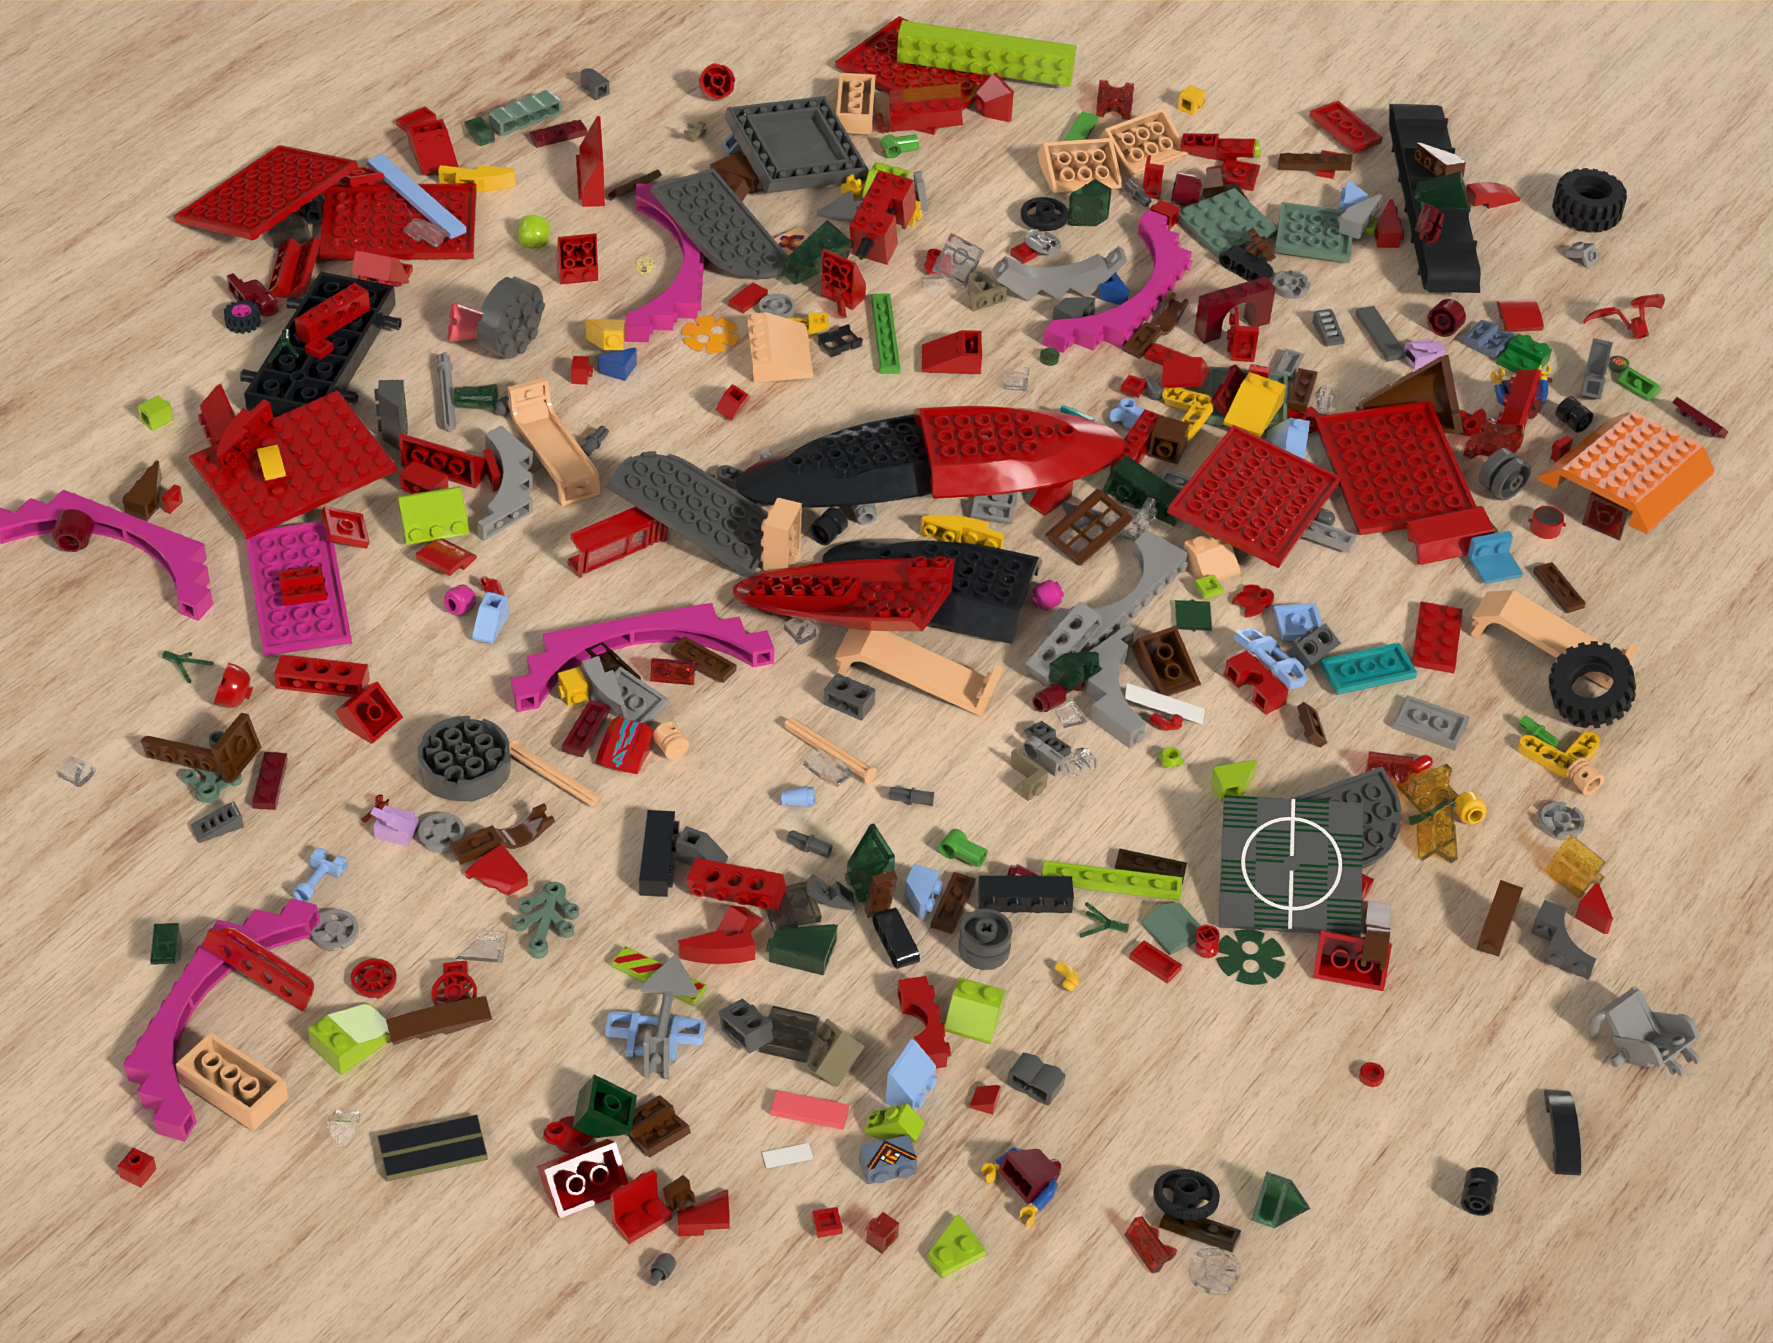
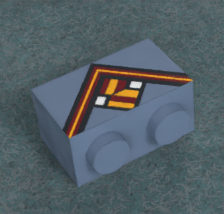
[859,1135,917,1184]

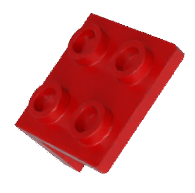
[1226,307,1259,362]
[611,1169,672,1244]

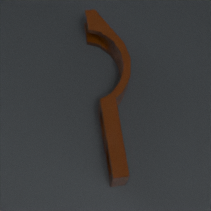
[1123,292,1189,359]
[450,803,555,865]
[1361,901,1391,970]

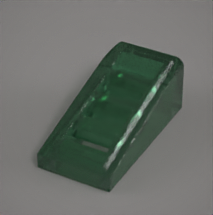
[464,117,495,146]

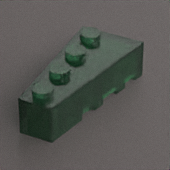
[1102,454,1181,527]

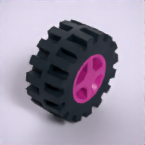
[224,300,261,334]

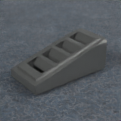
[1312,309,1345,346]
[191,801,244,843]

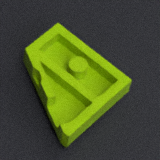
[928,1214,986,1278]

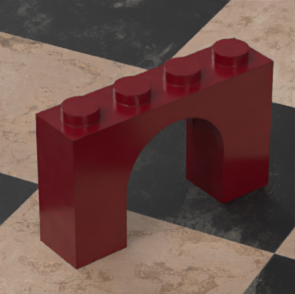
[1194,276,1276,343]

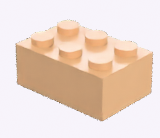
[761,498,802,572]

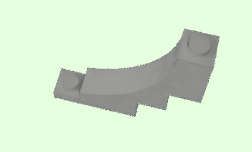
[993,246,1127,301]
[478,425,533,541]
[1082,624,1146,748]

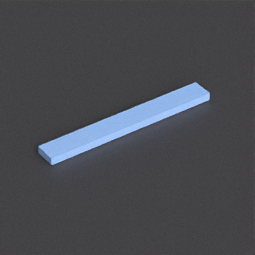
[367,154,467,239]

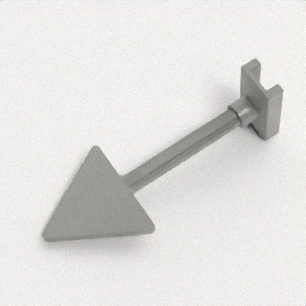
[817,171,928,220]
[640,955,698,1079]

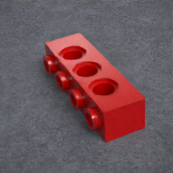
[295,283,370,344]
[1110,409,1163,480]
[274,655,370,697]
[686,858,787,910]

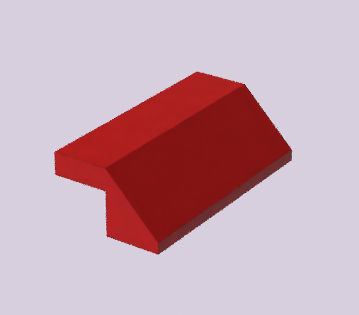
[267,236,320,298]
[1406,506,1495,565]

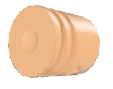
[653,721,689,759]
[1566,757,1605,795]

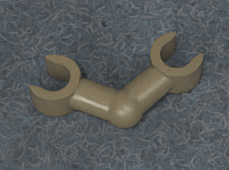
[684,121,706,142]

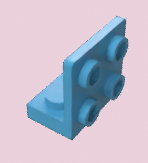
[1467,531,1523,584]

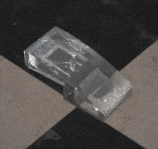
[403,218,448,248]
[803,748,854,787]

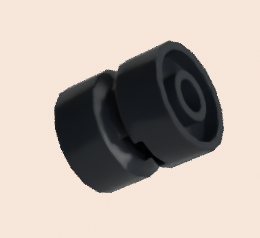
[1555,396,1594,433]
[809,507,848,546]
[1460,1167,1499,1216]

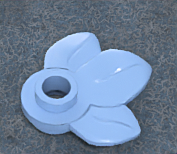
[1109,398,1144,430]

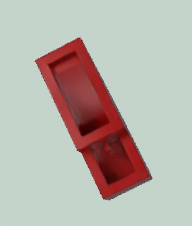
[1465,182,1520,209]
[678,929,755,964]

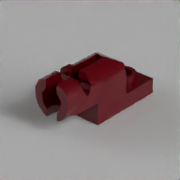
[1415,203,1445,244]
[227,273,279,317]

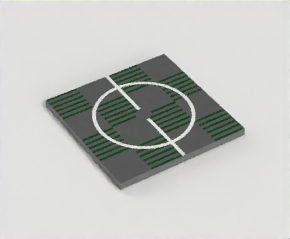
[1219,795,1363,936]

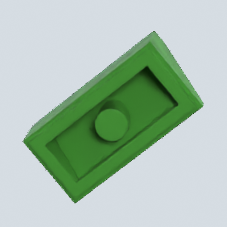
[1616,366,1661,401]

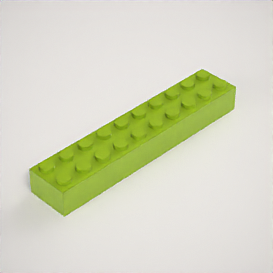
[897,20,1077,87]

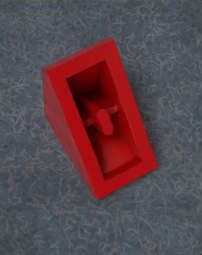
[1575,883,1613,934]
[716,906,763,936]

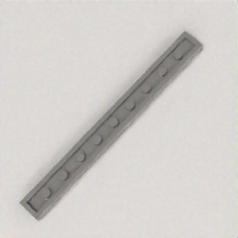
[1157,469,1357,553]

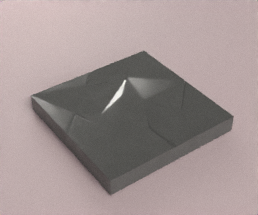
[724,96,869,193]

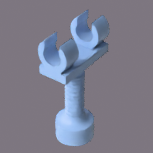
[293,847,348,902]

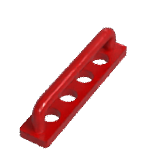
[203,927,314,1011]

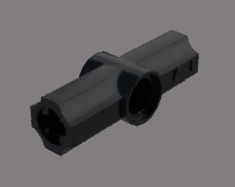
[301,194,325,224]

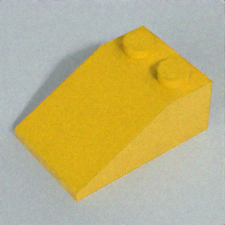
[1223,372,1286,437]

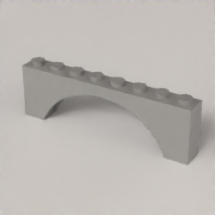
[1046,530,1188,656]

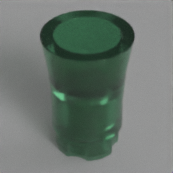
[454,384,499,412]

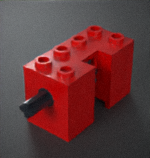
[849,170,916,265]

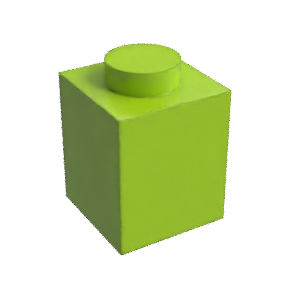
[138,395,173,431]

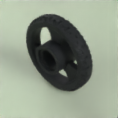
[1021,197,1069,231]
[1153,1169,1220,1221]

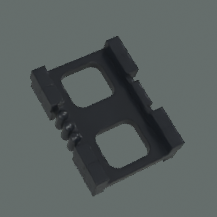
[817,324,863,358]

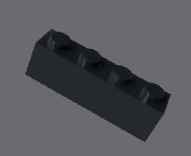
[639,810,680,897]
[978,875,1074,913]

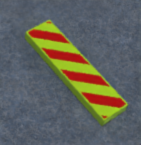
[612,946,706,1006]

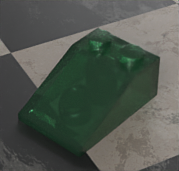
[845,823,895,906]

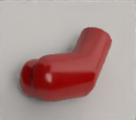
[479,576,505,596]
[1149,713,1183,731]

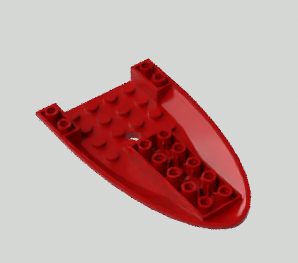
[914,406,1125,499]
[733,556,955,632]

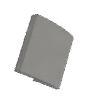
[971,492,1018,524]

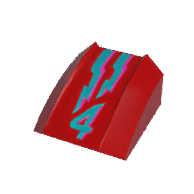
[595,716,654,774]

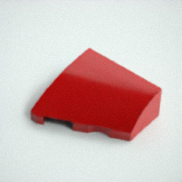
[465,844,528,896]
[677,1190,730,1237]

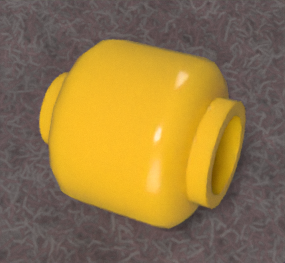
[1453,791,1487,825]

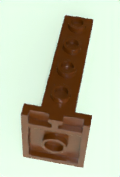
[141,713,262,784]

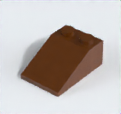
[1131,626,1201,696]

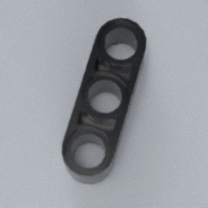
[1219,245,1273,281]
[872,907,920,969]

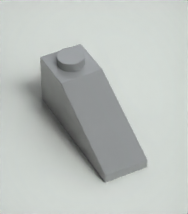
[1337,194,1382,239]

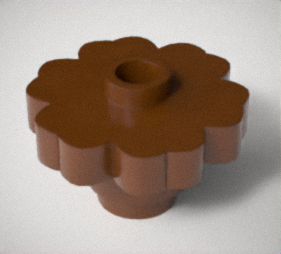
[1244,227,1276,262]

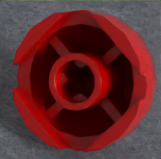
[699,63,735,100]
[214,663,254,708]

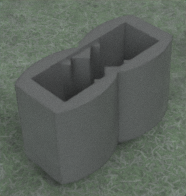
[1007,1052,1066,1105]

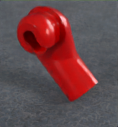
[1400,755,1433,774]

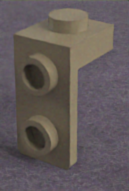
[1010,749,1048,801]

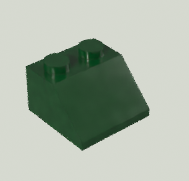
[573,1074,637,1138]

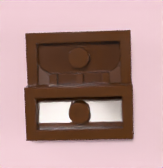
[629,1095,691,1158]

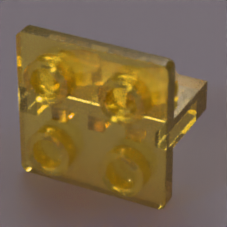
[1397,764,1459,815]
[1417,804,1458,863]
[1545,835,1605,898]

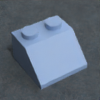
[886,1039,938,1111]

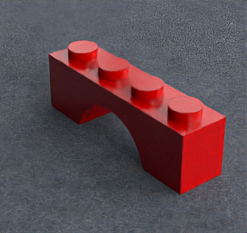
[897,976,951,1069]

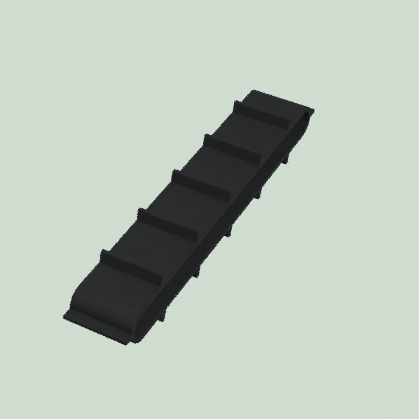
[1389,104,1481,293]

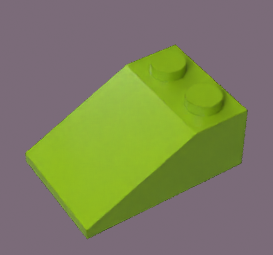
[308,1003,391,1075]

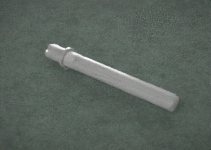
[437,352,456,432]

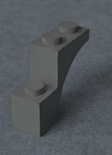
[1580,338,1613,399]
[1531,900,1596,980]

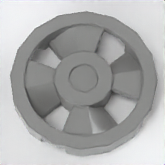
[1024,229,1061,255]
[1272,270,1310,299]
[1538,802,1585,840]
[418,813,465,853]
[311,909,359,951]

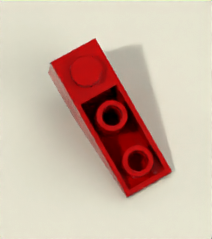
[1374,199,1404,248]

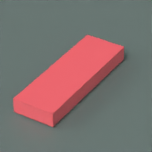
[771,1091,849,1130]

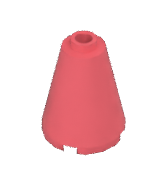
[448,303,484,342]

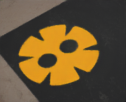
[681,316,739,353]

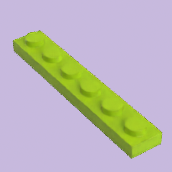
[1042,860,1182,901]

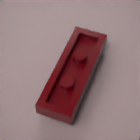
[530,119,587,148]
[1210,364,1246,416]
[1672,396,1729,438]
[562,700,610,758]
[252,752,288,810]

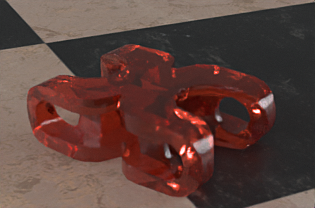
[1096,79,1134,120]
[1463,418,1525,459]

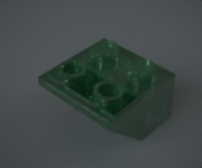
[1067,179,1112,226]

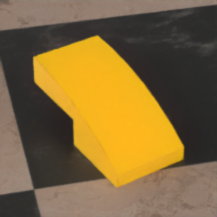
[789,312,829,335]
[257,445,286,481]

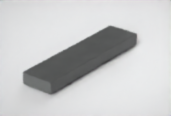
[1356,306,1406,362]

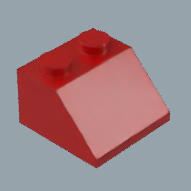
[334,681,403,744]

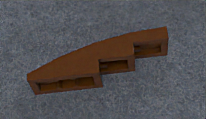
[386,996,493,1045]

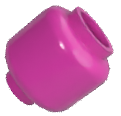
[1031,580,1064,611]
[444,584,476,616]

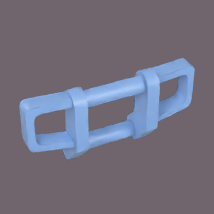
[1233,628,1308,689]
[605,1012,705,1061]

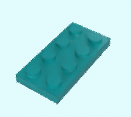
[1319,643,1417,695]

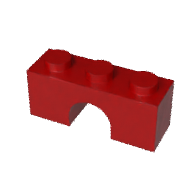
[1224,650,1289,715]

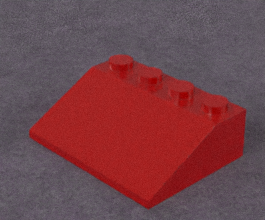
[889,84,963,132]
[576,116,605,207]

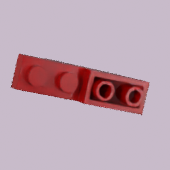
[1180,133,1256,161]
[217,400,273,470]

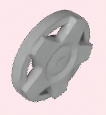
[759,294,795,318]

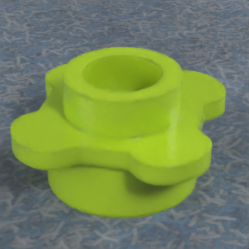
[1158,747,1184,769]

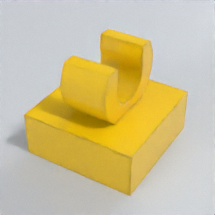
[840,174,865,199]

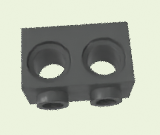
[1287,623,1341,671]
[823,673,876,721]
[719,998,773,1054]

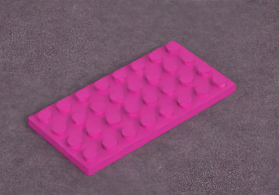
[245,521,352,656]

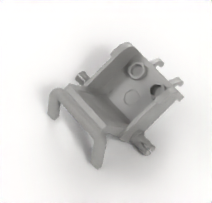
[1589,987,1700,1076]

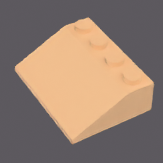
[1098,107,1189,177]
[1037,138,1123,194]
[747,312,813,383]

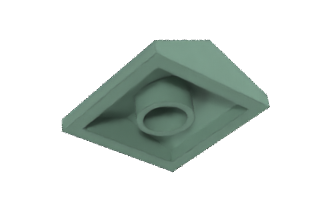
[1142,902,1201,955]

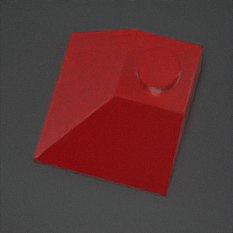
[974,73,1014,122]

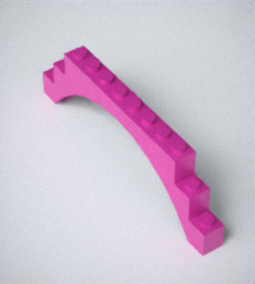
[625,184,704,342]
[1043,209,1193,353]
[0,490,213,621]
[511,603,774,712]
[124,898,320,1142]

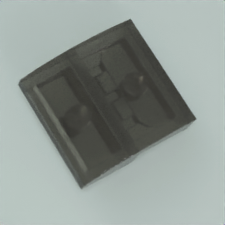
[268,212,312,249]
[765,881,822,935]
[759,1006,820,1063]

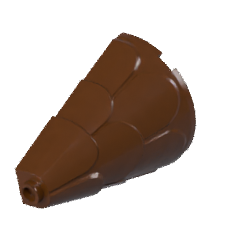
[1355,355,1464,434]

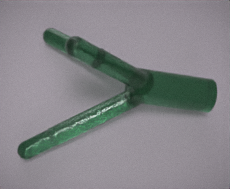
[268,329,299,363]
[162,651,214,683]
[1408,798,1457,829]
[1080,902,1129,938]

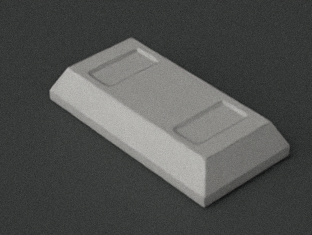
[1274,348,1305,380]

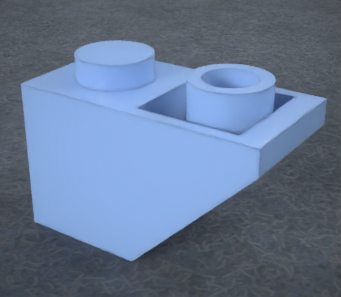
[1339,180,1368,211]
[472,592,509,644]
[905,864,943,920]

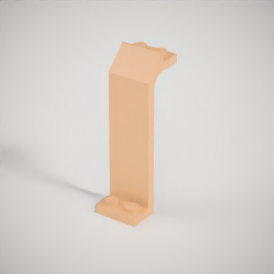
[507,377,601,506]
[1470,590,1639,690]
[834,629,1004,716]

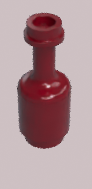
[1032,676,1085,712]

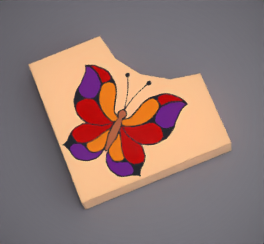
[774,227,812,264]

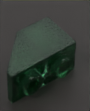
[1049,651,1100,692]
[150,923,182,965]

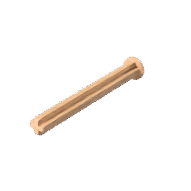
[784,717,877,783]
[509,739,599,806]

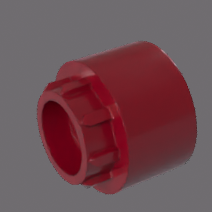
[1171,171,1202,206]
[1427,299,1466,337]
[52,509,95,552]

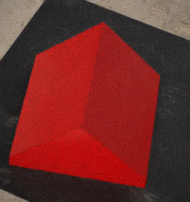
[1162,357,1209,388]

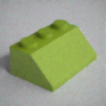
[398,486,469,545]

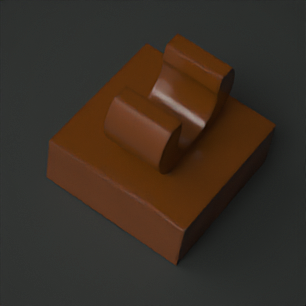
[663,1175,696,1211]

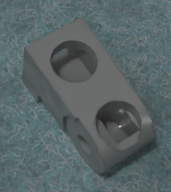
[580,68,610,100]

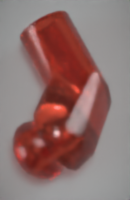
[874,113,890,134]

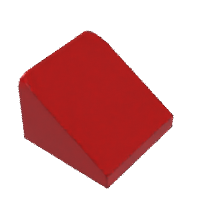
[969,1085,1001,1115]

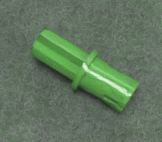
[1518,715,1559,748]

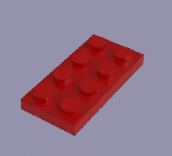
[1309,101,1383,154]
[1411,601,1463,674]

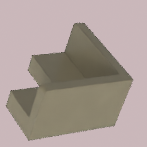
[808,1019,865,1087]

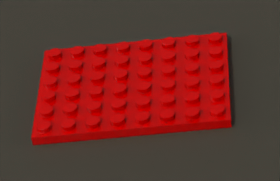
[835,16,1005,111]
[174,145,358,240]
[319,183,477,261]
[189,390,397,539]
[1314,400,1477,535]
[1167,425,1342,568]

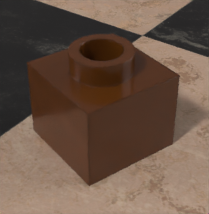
[1206,165,1227,188]

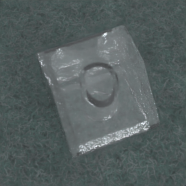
[932,233,985,288]

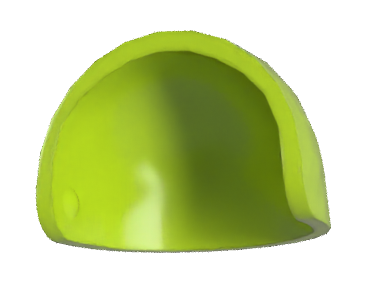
[518,215,551,248]

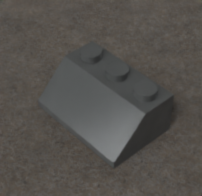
[374,380,408,451]

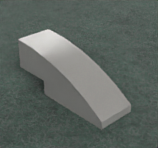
[582,656,629,718]

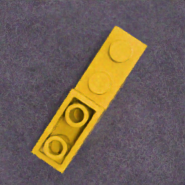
[438,165,516,192]
[920,515,1005,549]

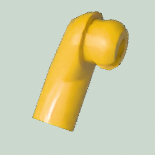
[1055,961,1079,992]

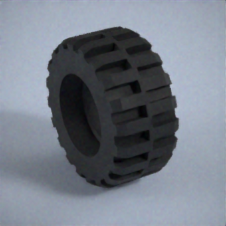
[1552,168,1627,233]
[1549,641,1636,728]

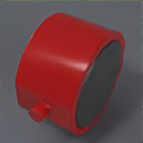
[1528,506,1566,539]

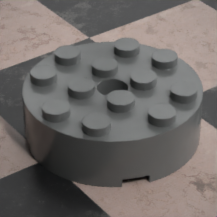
[477,276,545,359]
[418,716,511,802]

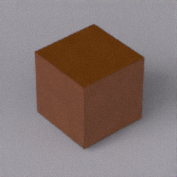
[1149,416,1190,465]

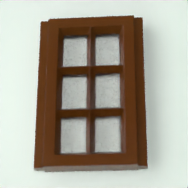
[1045,488,1133,566]

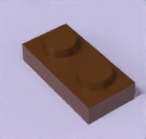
[1297,702,1327,748]

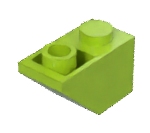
[1211,759,1257,801]
[863,1103,925,1143]

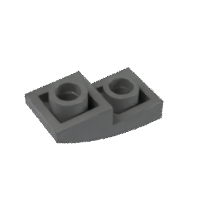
[1024,721,1071,757]

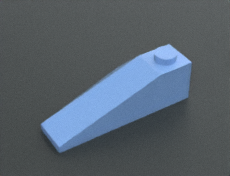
[1266,418,1310,459]

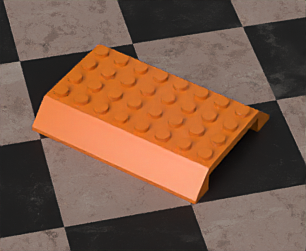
[1537,411,1715,534]

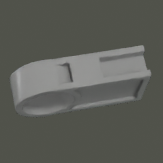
[1022,736,1064,777]

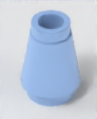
[781,785,815,808]

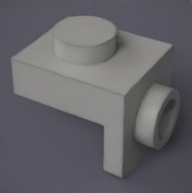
[1565,242,1598,268]

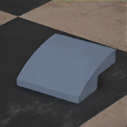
[1461,320,1516,359]

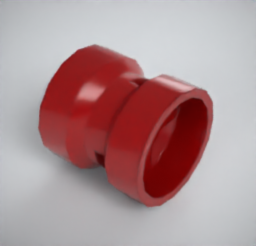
[1195,925,1220,958]

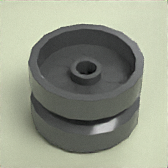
[1478,448,1531,501]
[958,909,1013,970]

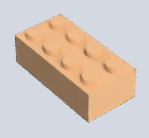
[836,73,875,135]
[176,1032,288,1131]

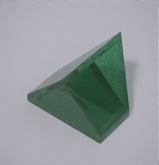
[1251,1171,1311,1228]

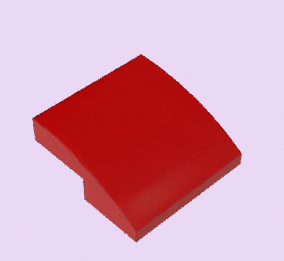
[1497,299,1544,332]
[416,539,477,576]
[278,565,327,606]

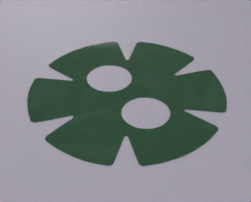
[1216,929,1286,985]

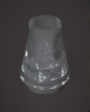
[1315,386,1335,416]

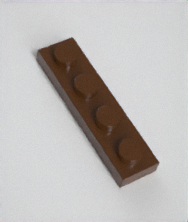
[1278,152,1353,171]

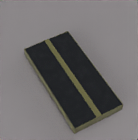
[377,1114,488,1181]

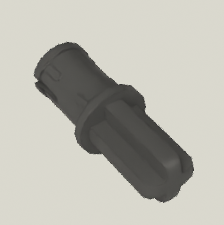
[1124,180,1152,207]
[581,426,609,457]
[889,787,935,806]
[786,830,833,858]

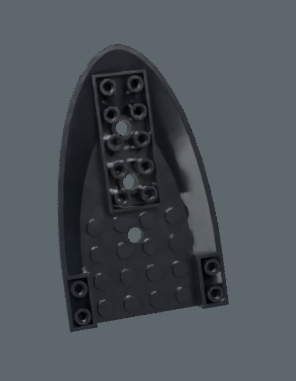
[736,414,932,508]
[822,538,1042,644]

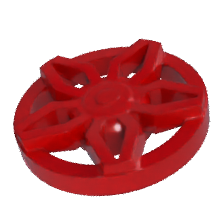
[351,959,397,999]
[431,971,478,1006]

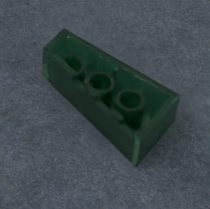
[782,220,853,285]

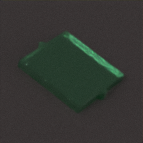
[1175,599,1212,632]

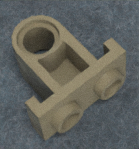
[968,271,1007,312]

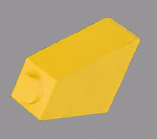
[585,319,625,350]

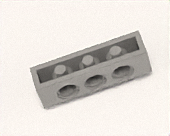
[1025,601,1103,687]

